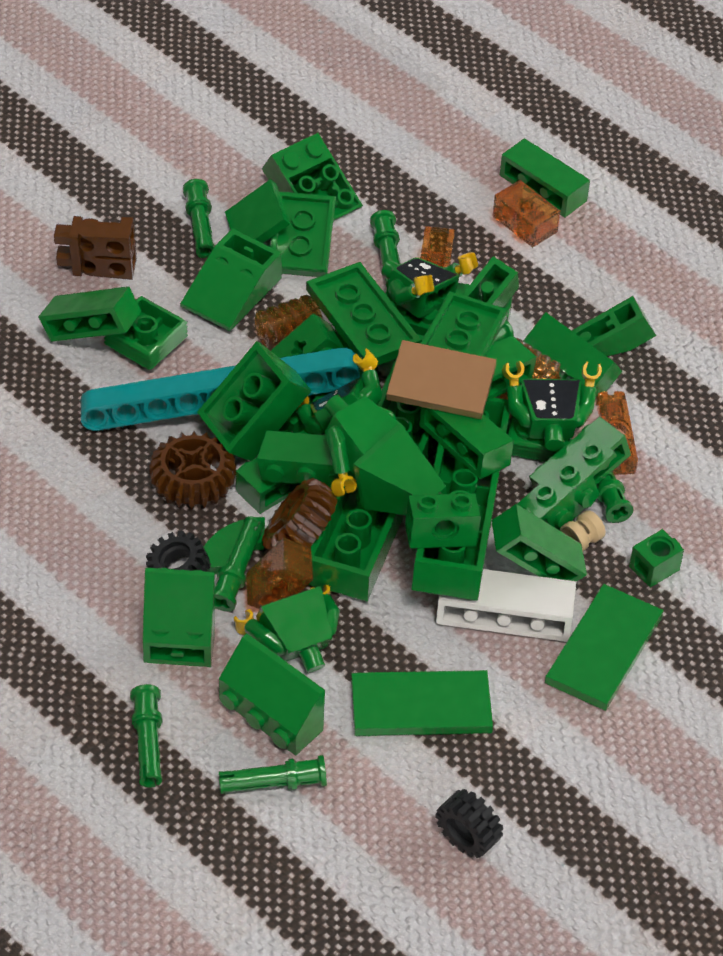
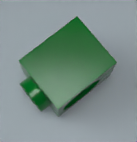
[629,529,684,588]

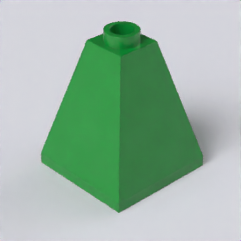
[353,423,447,515]

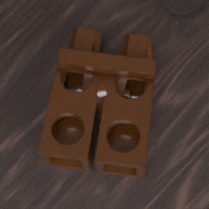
[54,216,137,280]

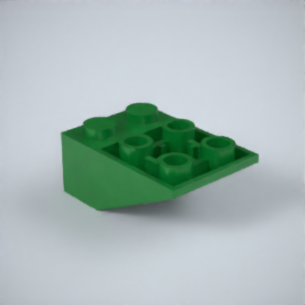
[262,133,363,221]
[180,228,282,331]
[143,568,215,667]

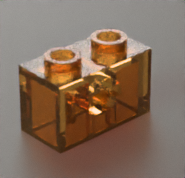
[492,180,560,248]
[420,226,455,268]
[246,537,313,609]

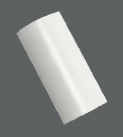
[436,569,576,642]

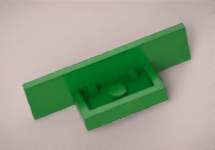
[517,436,616,531]

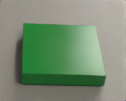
[225,179,290,243]

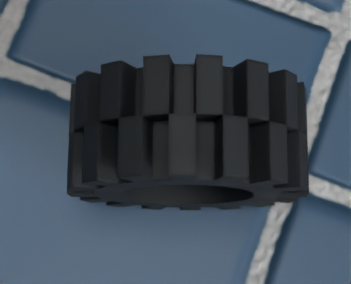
[146,531,211,572]
[435,789,503,858]

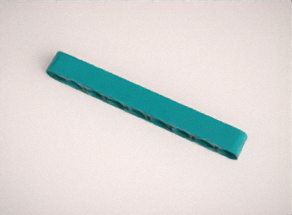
[80,348,360,431]

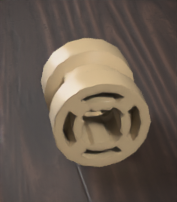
[560,510,606,551]

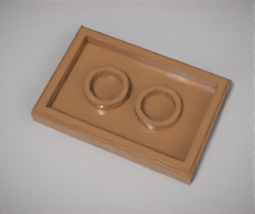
[386,340,497,419]

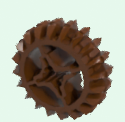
[149,431,236,510]
[262,478,337,563]

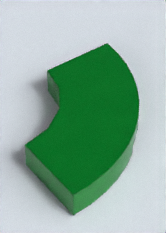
[204,517,265,574]

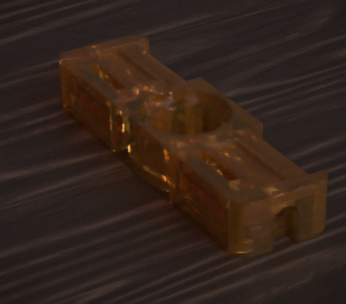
[596,391,638,475]

